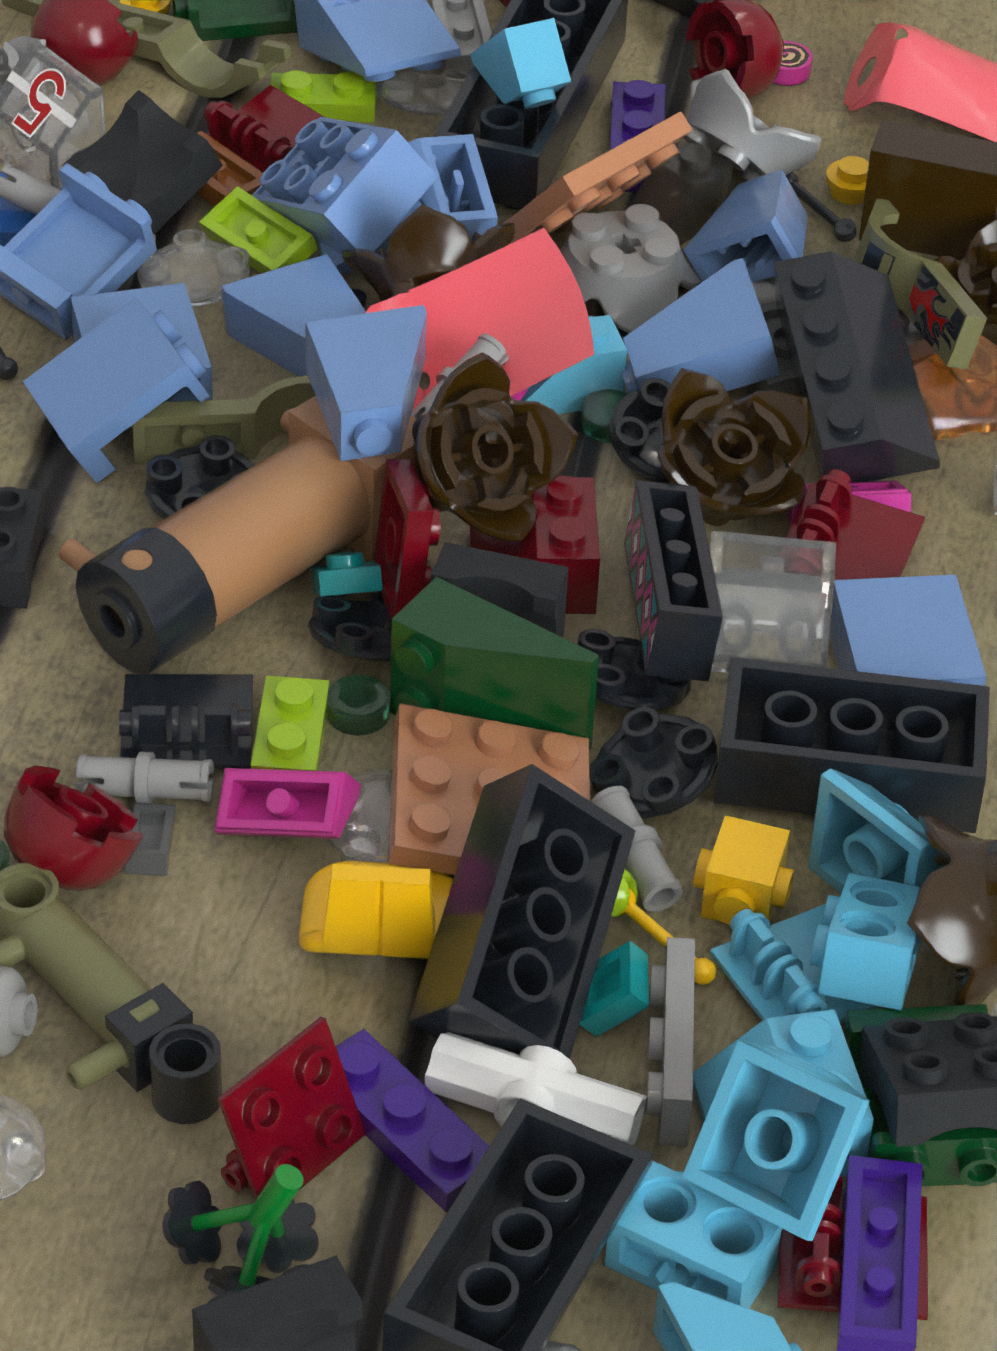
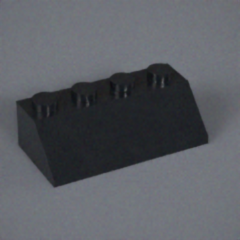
[774,251,940,482]
[408,764,636,1059]
[382,1098,654,1351]

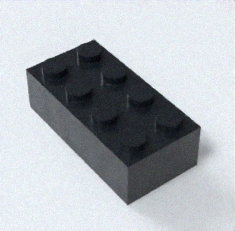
[714,657,990,833]

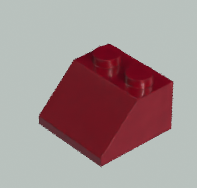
[470,476,600,614]

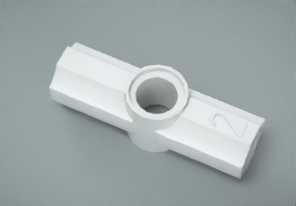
[425,1032,648,1146]

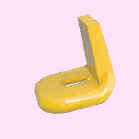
[298,861,454,959]

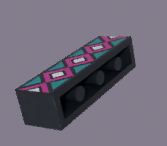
[624,480,723,682]

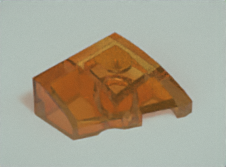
[914,335,997,441]

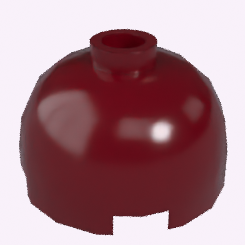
[30,0,139,88]
[686,0,784,99]
[4,765,143,891]

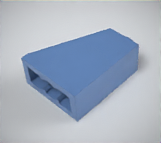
[683,169,808,283]
[222,254,366,377]
[621,258,780,393]
[305,305,427,461]

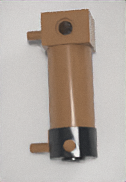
[59,396,421,674]

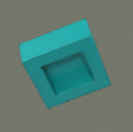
[311,552,382,597]
[579,941,649,1037]

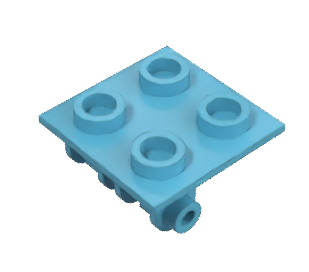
[710,904,881,1023]

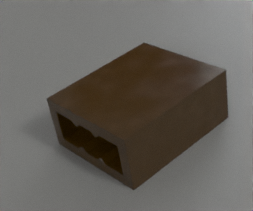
[859,120,997,261]

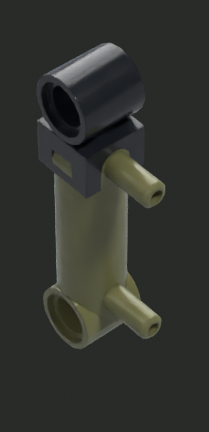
[0,863,222,1124]

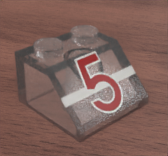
[0,41,105,190]

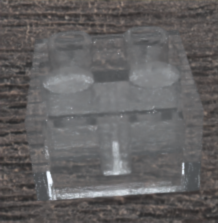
[710,531,836,673]

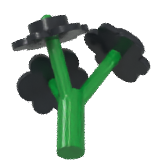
[162,1164,319,1295]

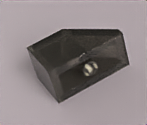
[628,139,733,246]

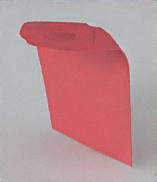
[843,22,997,142]
[365,228,594,410]

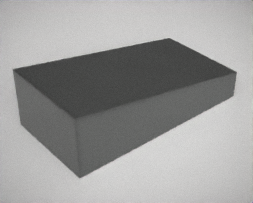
[125,803,176,876]

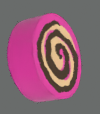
[773,41,813,86]

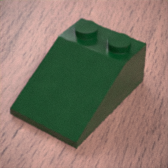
[390,577,599,751]

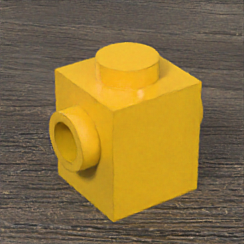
[693,815,795,925]

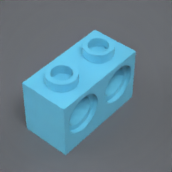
[810,873,921,1011]
[605,1161,782,1309]

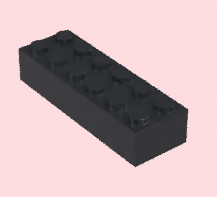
[434,0,628,209]

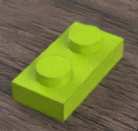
[270,70,376,123]
[199,186,318,273]
[251,675,330,771]

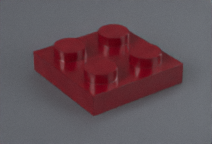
[373,459,441,620]

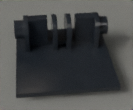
[119,674,253,769]

